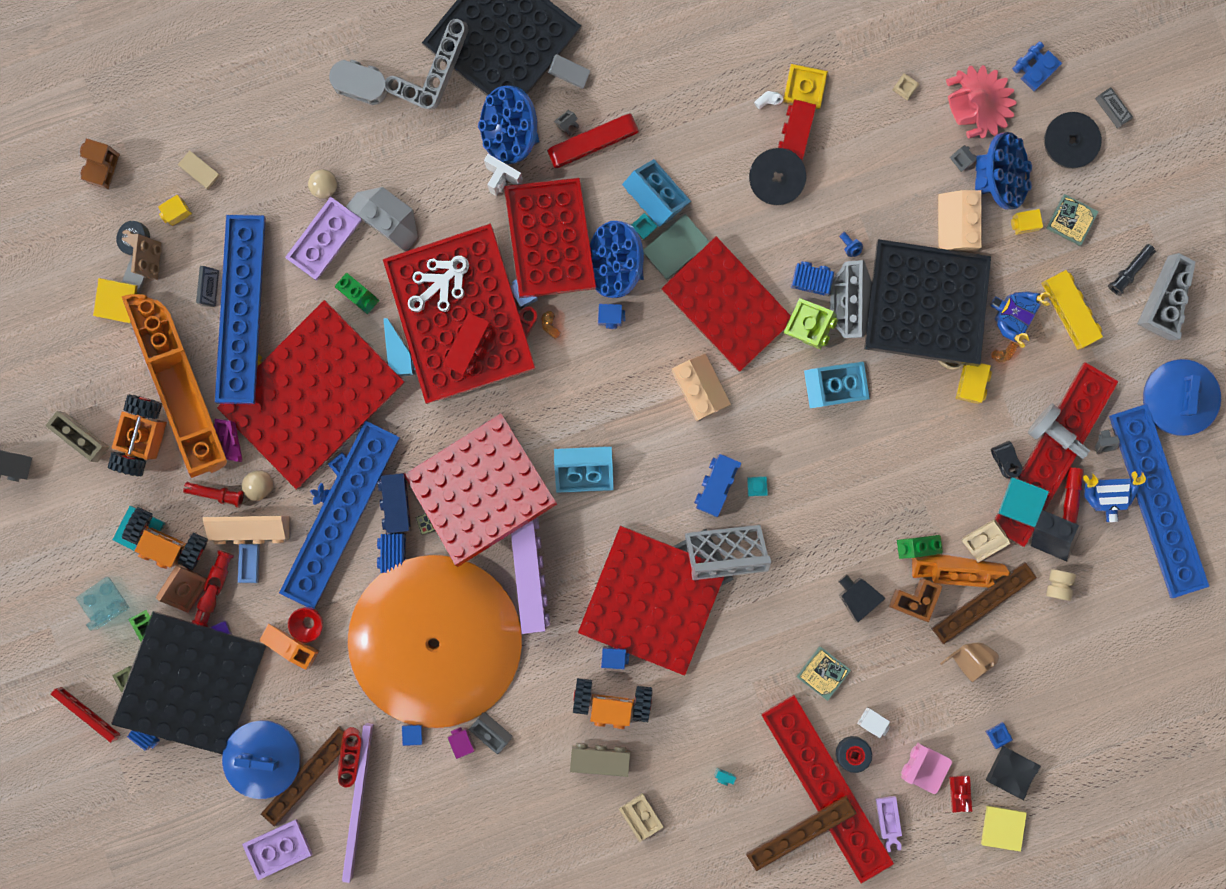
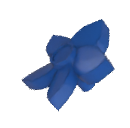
[310,483,330,505]

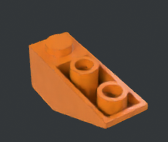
[259,624,319,670]

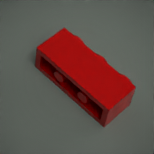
[778,99,816,160]
[443,313,493,377]

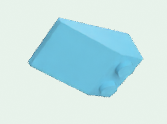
[804,362,870,408]

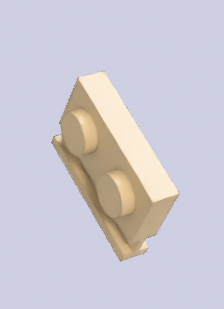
[962,519,1011,562]
[619,793,663,842]

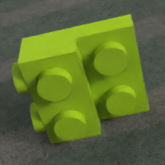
[784,298,838,350]

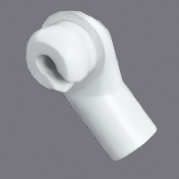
[754,91,783,109]

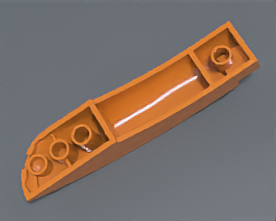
[122,294,227,478]

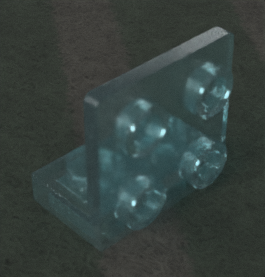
[76,577,130,631]

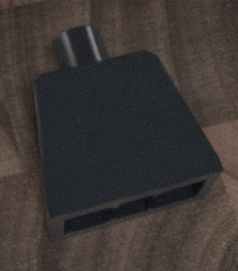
[838,574,886,622]

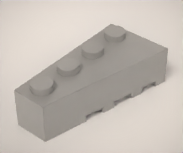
[1137,253,1195,341]

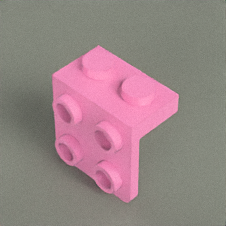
[901,743,952,794]

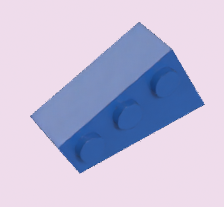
[694,454,741,517]

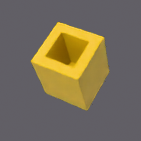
[158,195,192,226]
[1011,209,1043,235]

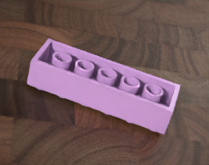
[511,518,550,634]

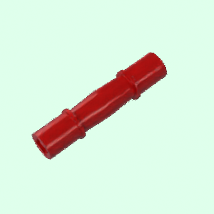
[1063,467,1084,524]

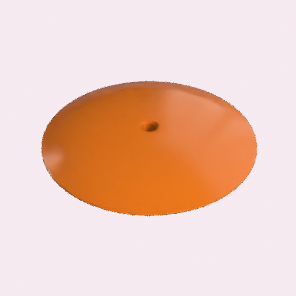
[348,555,522,728]

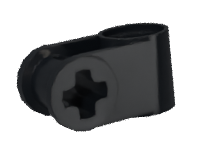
[991,441,1022,479]

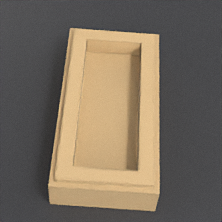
[178,150,220,190]

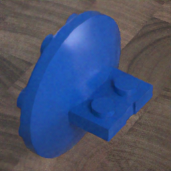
[478,86,540,164]
[975,132,1032,210]
[590,221,644,298]
[1143,359,1221,436]
[222,720,301,799]

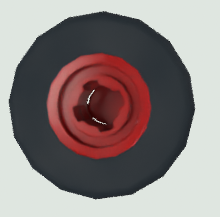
[836,736,873,773]

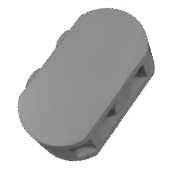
[329,60,388,105]

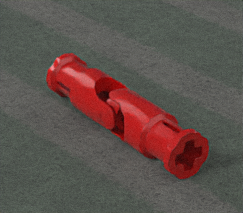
[191,550,234,627]

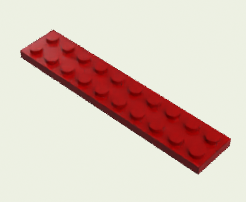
[994,362,1119,547]
[761,694,894,884]

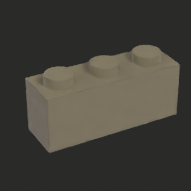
[45,411,110,462]
[570,743,630,777]

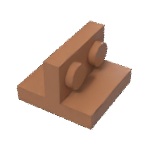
[156,563,207,613]

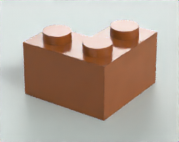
[80,138,120,190]
[888,578,943,623]

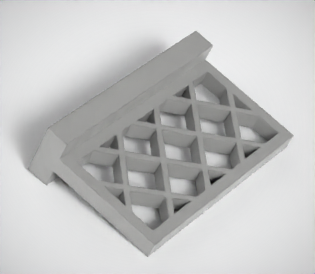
[685,525,771,580]

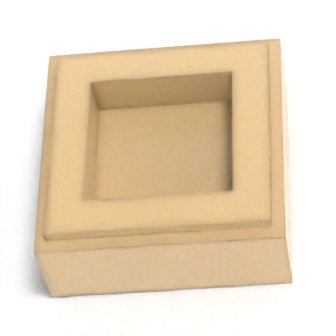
[892,73,919,101]

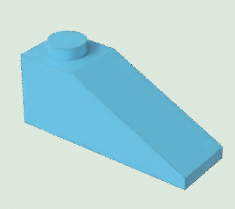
[383,318,415,376]

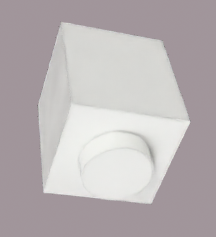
[857,707,890,738]

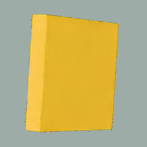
[783,64,828,110]
[93,278,138,323]

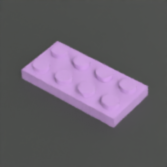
[285,197,362,281]

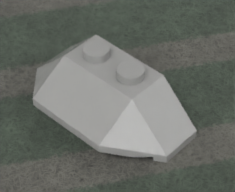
[346,187,418,252]
[830,260,872,338]

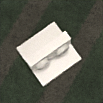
[484,154,523,196]

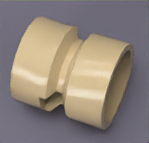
[1046,569,1076,601]

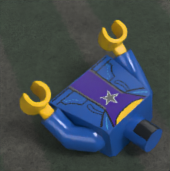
[990,292,1052,348]

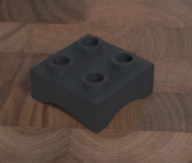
[985,746,1041,801]

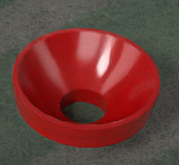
[288,607,323,643]

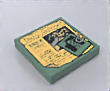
[1046,194,1099,246]
[796,646,851,701]

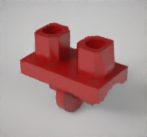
[949,775,972,813]

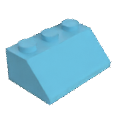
[554,447,614,493]

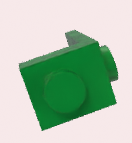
[335,273,380,315]
[897,535,943,559]

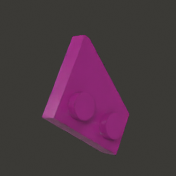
[214,418,243,462]

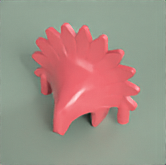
[946,65,1016,139]

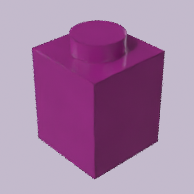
[447,727,476,759]

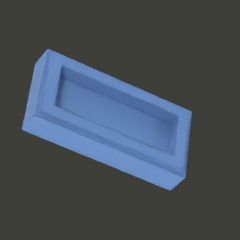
[238,544,260,583]

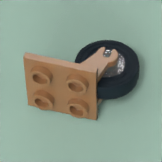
[116,221,162,280]

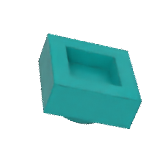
[631,213,657,240]
[747,476,768,497]
[714,768,736,786]

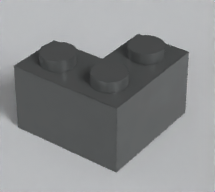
[0,450,33,482]

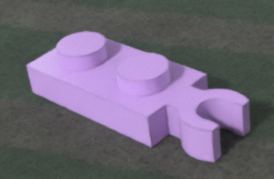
[876,796,902,852]

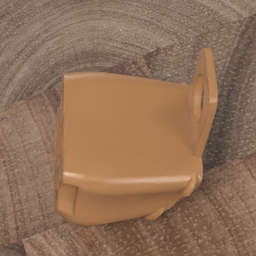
[940,643,999,683]

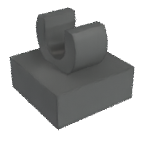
[554,110,579,135]
[949,145,977,172]
[1095,430,1120,453]

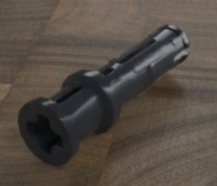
[1108,244,1156,296]

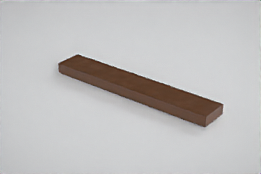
[931,562,1037,644]
[261,726,354,827]
[746,795,857,871]

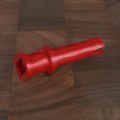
[183,481,244,508]

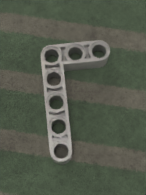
[384,19,469,110]

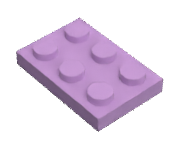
[242,819,312,880]

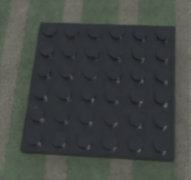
[422,0,582,96]
[864,239,991,367]
[111,611,266,755]

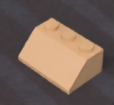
[938,190,981,252]
[671,354,731,421]

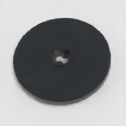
[1044,112,1102,169]
[749,148,806,205]

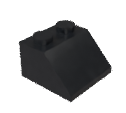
[1031,510,1083,562]

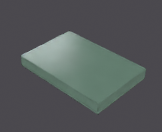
[643,214,709,280]

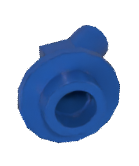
[839,231,863,257]

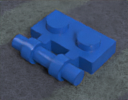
[1012,41,1062,91]

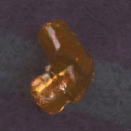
[541,311,561,340]
[991,341,1019,362]

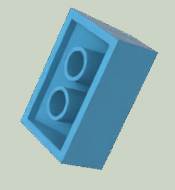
[622,159,691,227]

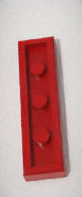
[50,687,120,743]

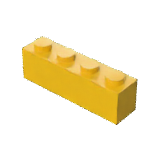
[1041,270,1103,350]

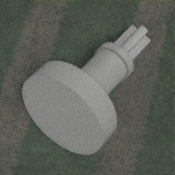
[1028,403,1090,459]

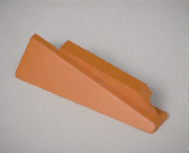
[912,554,1010,588]

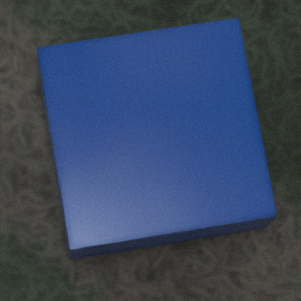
[328,452,347,476]
[985,722,1013,749]
[402,725,423,746]

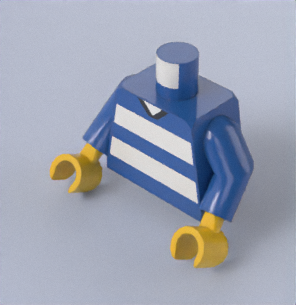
[1083,471,1146,522]

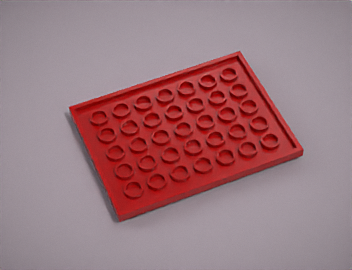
[383,223,536,404]
[217,300,405,490]

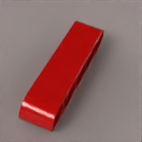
[547,113,639,169]

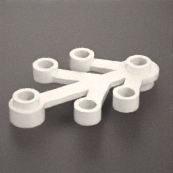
[408,256,469,312]

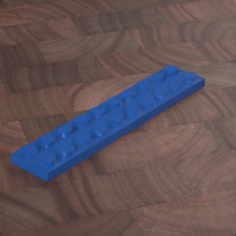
[215,215,266,404]
[1109,404,1209,598]
[279,421,400,610]

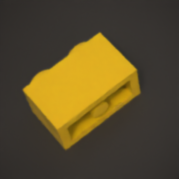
[955,363,992,404]

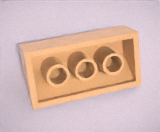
[203,516,289,544]

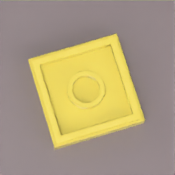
[981,806,1026,852]

